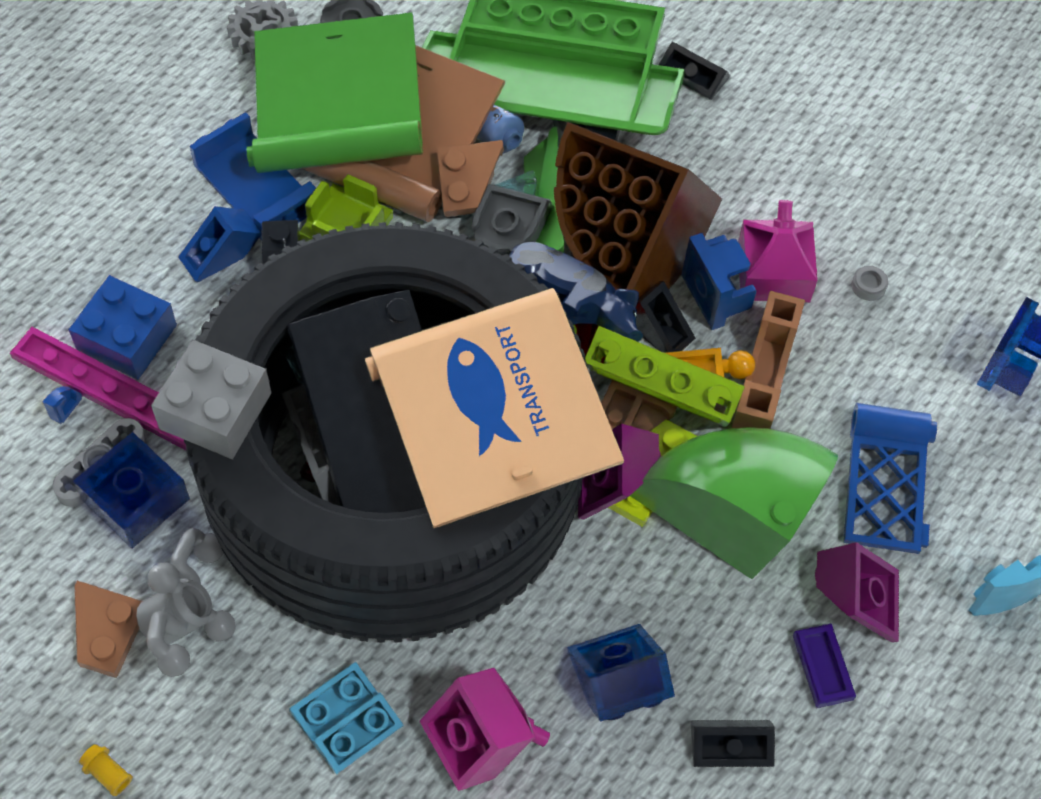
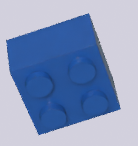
[68,275,177,380]

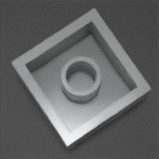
[151,339,271,459]

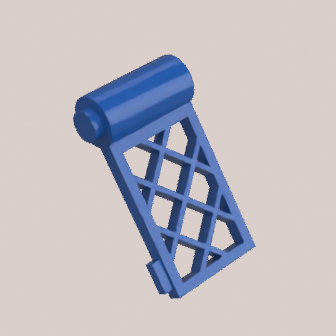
[843,403,937,554]

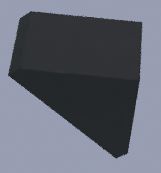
[636,281,696,353]

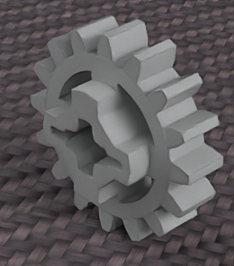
[227,0,298,59]

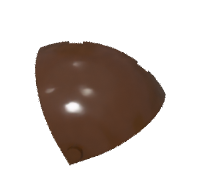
[554,122,722,298]

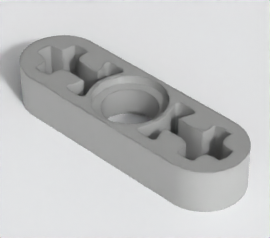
[53,418,146,507]

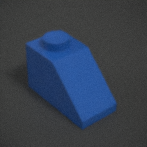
[178,206,262,282]

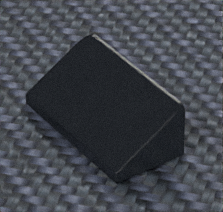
[659,41,730,100]
[691,720,775,767]

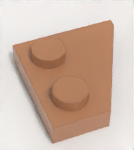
[437,140,504,217]

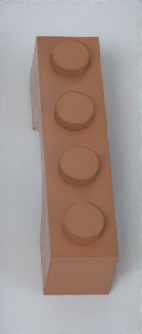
[732,291,805,429]

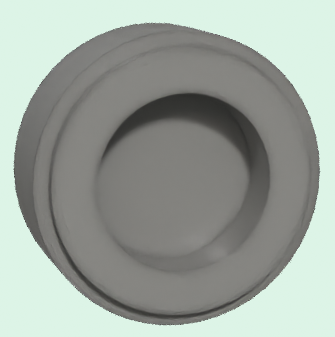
[851,266,888,301]

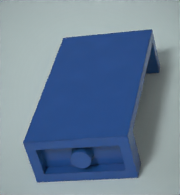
[190,112,316,241]

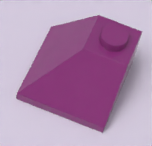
[578,424,661,520]
[815,542,899,643]

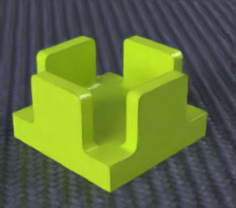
[299,174,393,241]

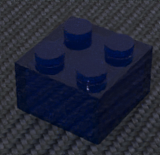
[73,432,190,549]

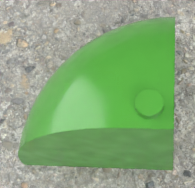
[630,427,838,579]

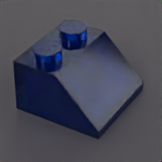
[567,624,675,722]

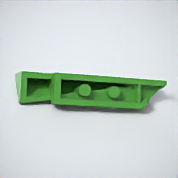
[523,127,564,253]

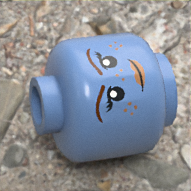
[477,105,524,153]

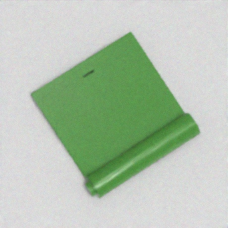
[247,12,423,173]

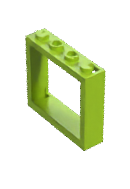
[585,326,745,427]

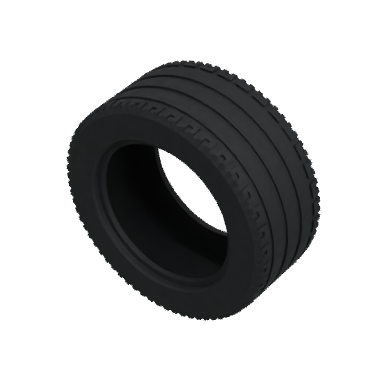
[184,222,589,643]

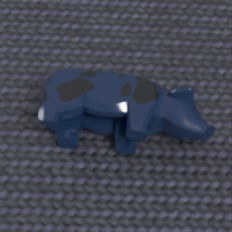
[509,242,643,342]

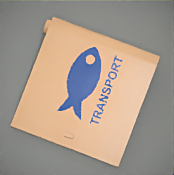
[365,288,624,528]

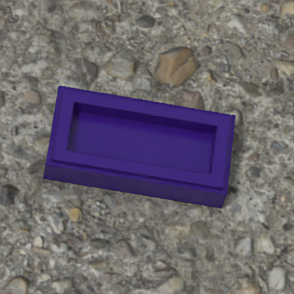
[792,623,856,709]

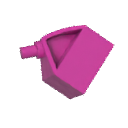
[738,200,818,303]
[419,668,550,791]

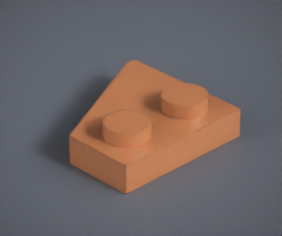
[601,380,677,431]
[75,580,143,678]

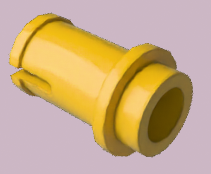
[79,744,133,797]

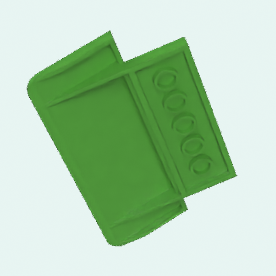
[422,0,684,135]

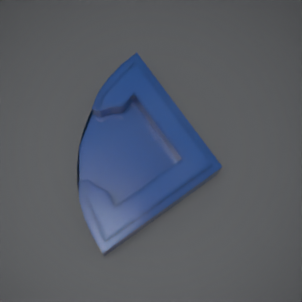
[42,386,82,424]

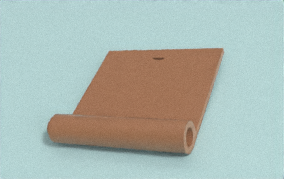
[301,45,505,222]

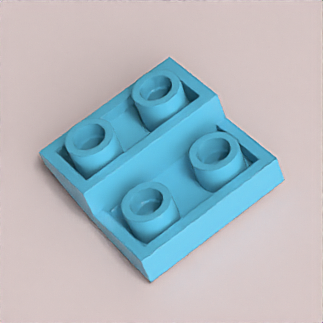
[969,555,1041,616]
[289,662,404,774]

